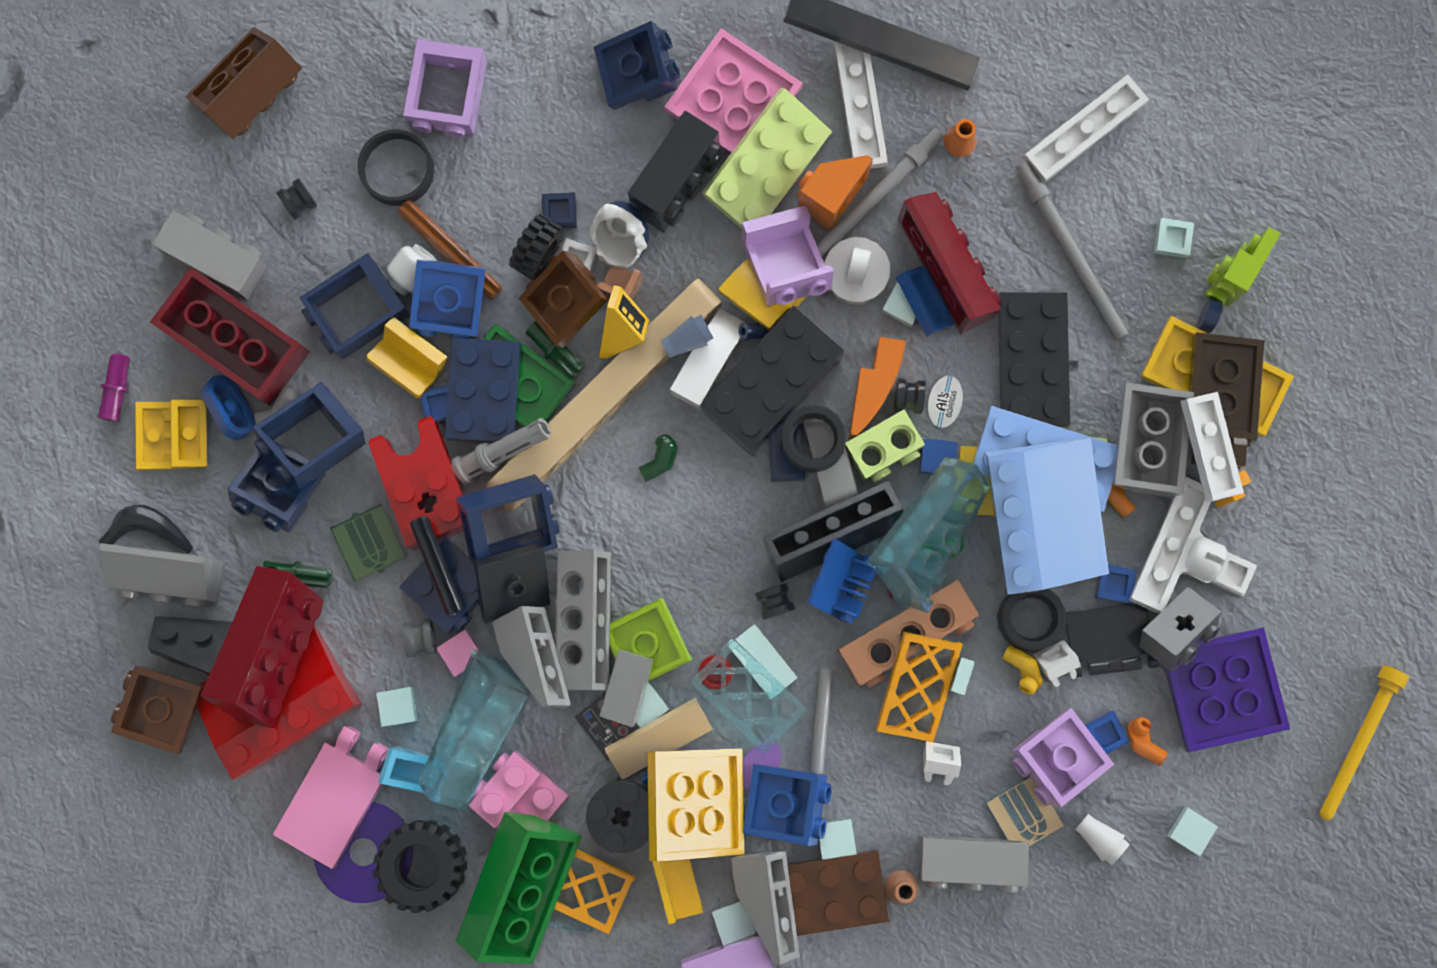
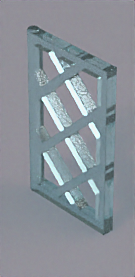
[690,638,808,754]

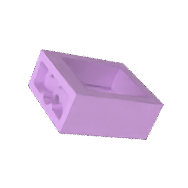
[403,39,487,138]

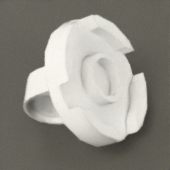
[824,237,890,305]

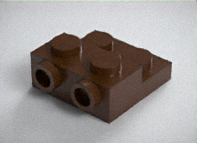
[519,250,608,348]
[111,666,204,754]

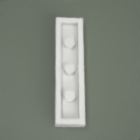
[834,41,888,169]
[1023,75,1149,183]

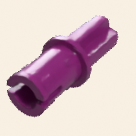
[97,353,130,422]

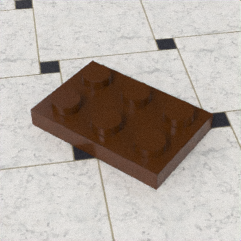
[787,850,889,936]

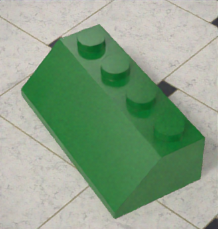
[455,812,582,964]

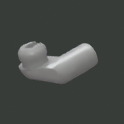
[254,388,298,425]

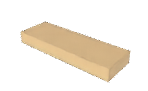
[605,697,713,780]

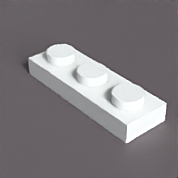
[1180,392,1244,502]

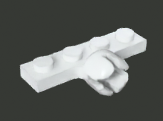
[1129,477,1227,614]

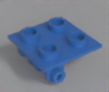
[807,538,878,624]

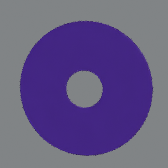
[314,802,414,903]

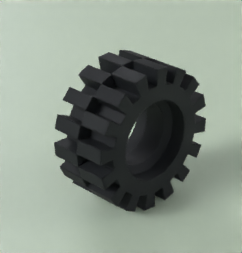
[509,214,565,280]

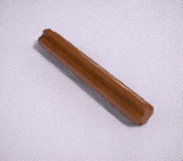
[398,200,502,300]

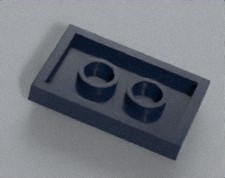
[445,338,522,443]

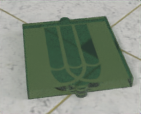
[330,504,406,582]

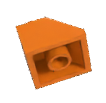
[796,155,873,231]

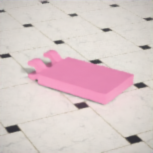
[273,726,389,869]

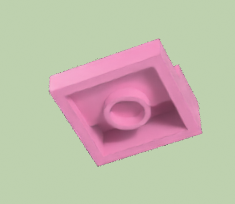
[468,751,569,828]

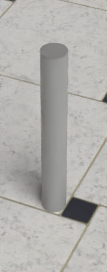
[810,668,833,774]

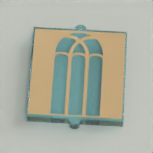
[984,775,1065,848]

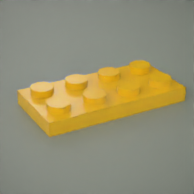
[1139,316,1294,438]

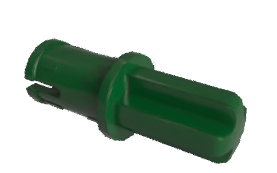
[525,321,584,378]
[263,560,332,588]

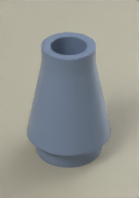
[660,315,714,358]

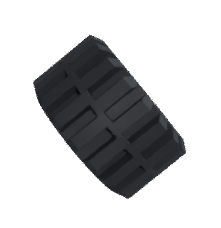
[373,820,468,913]

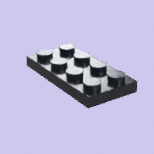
[998,292,1070,427]

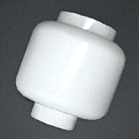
[387,244,437,296]

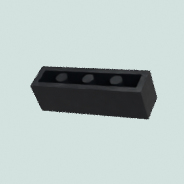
[763,481,905,583]

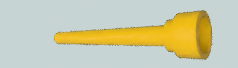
[1319,665,1410,821]

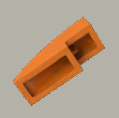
[848,337,906,440]

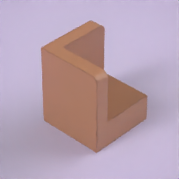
[597,266,643,301]

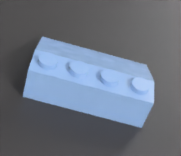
[986,437,1109,595]

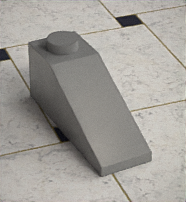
[492,606,571,708]
[731,850,800,965]

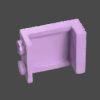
[741,205,834,307]

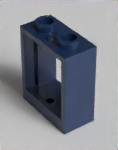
[299,253,410,359]
[253,381,366,491]
[456,474,559,564]

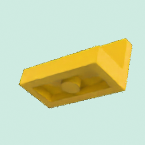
[366,317,447,398]
[652,859,704,925]

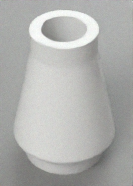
[1075,814,1129,865]

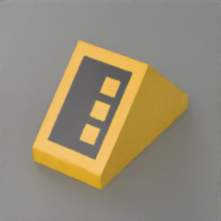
[599,285,649,359]

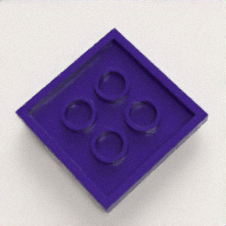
[1164,627,1290,752]

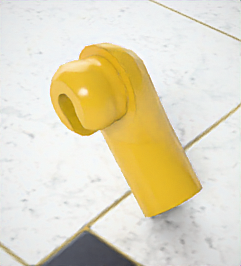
[1002,645,1043,695]

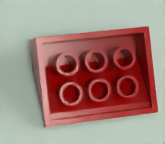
[198,624,362,780]

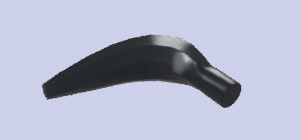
[98,505,193,554]

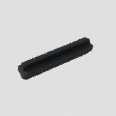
[410,516,464,616]

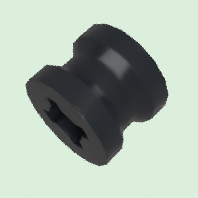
[276,178,318,220]
[894,378,926,414]
[755,583,796,620]

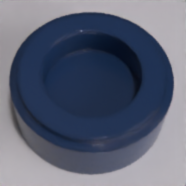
[1196,298,1223,334]

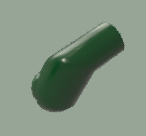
[638,434,678,482]

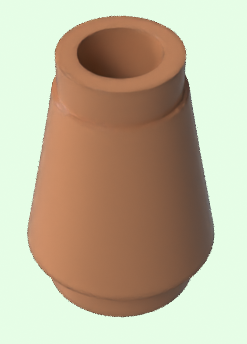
[884,870,919,906]

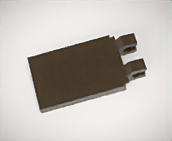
[1189,332,1265,469]

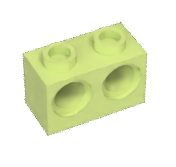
[845,410,925,483]

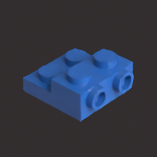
[409,259,486,339]
[743,764,832,846]

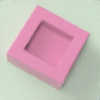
[436,629,485,677]

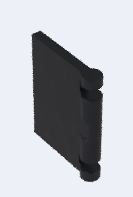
[1066,604,1157,678]

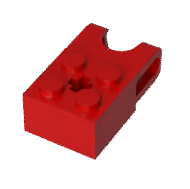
[369,415,466,550]

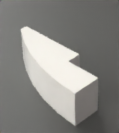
[670,309,746,410]

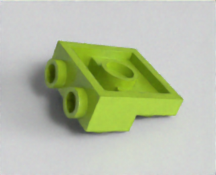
[1205,227,1281,307]

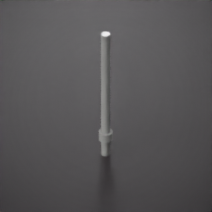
[817,128,944,258]
[1016,161,1129,340]

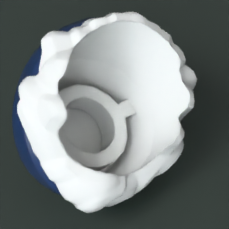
[589,201,649,268]

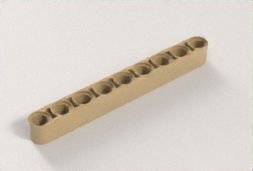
[485,278,723,513]

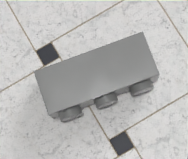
[152,210,268,300]
[918,835,1029,892]

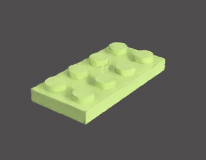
[701,88,832,229]

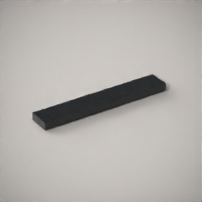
[783,0,980,91]

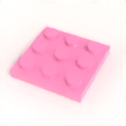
[664,28,803,155]

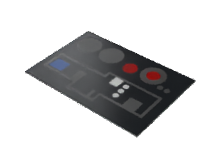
[575,694,633,761]

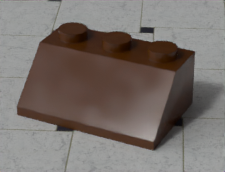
[185,27,302,139]

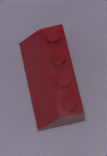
[898,192,1001,335]

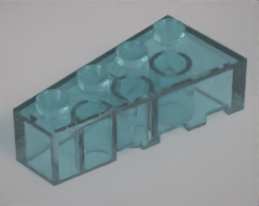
[867,457,990,613]

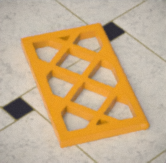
[875,632,963,742]
[554,849,636,935]

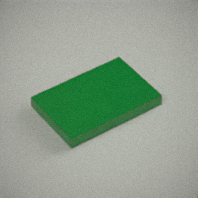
[482,323,576,427]

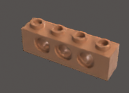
[837,580,980,688]

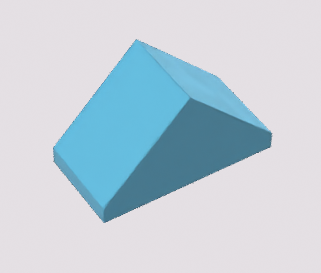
[378,747,448,796]

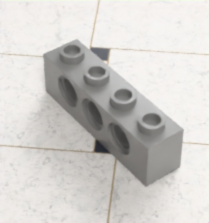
[554,550,611,690]

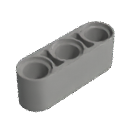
[802,410,858,510]

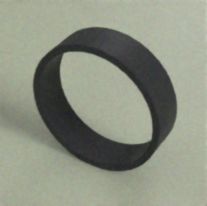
[357,129,434,206]

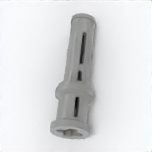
[452,418,551,485]

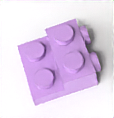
[1011,708,1114,808]

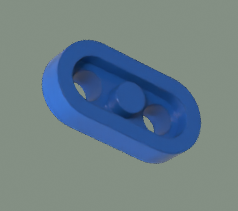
[201,375,255,440]

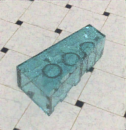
[418,649,530,811]

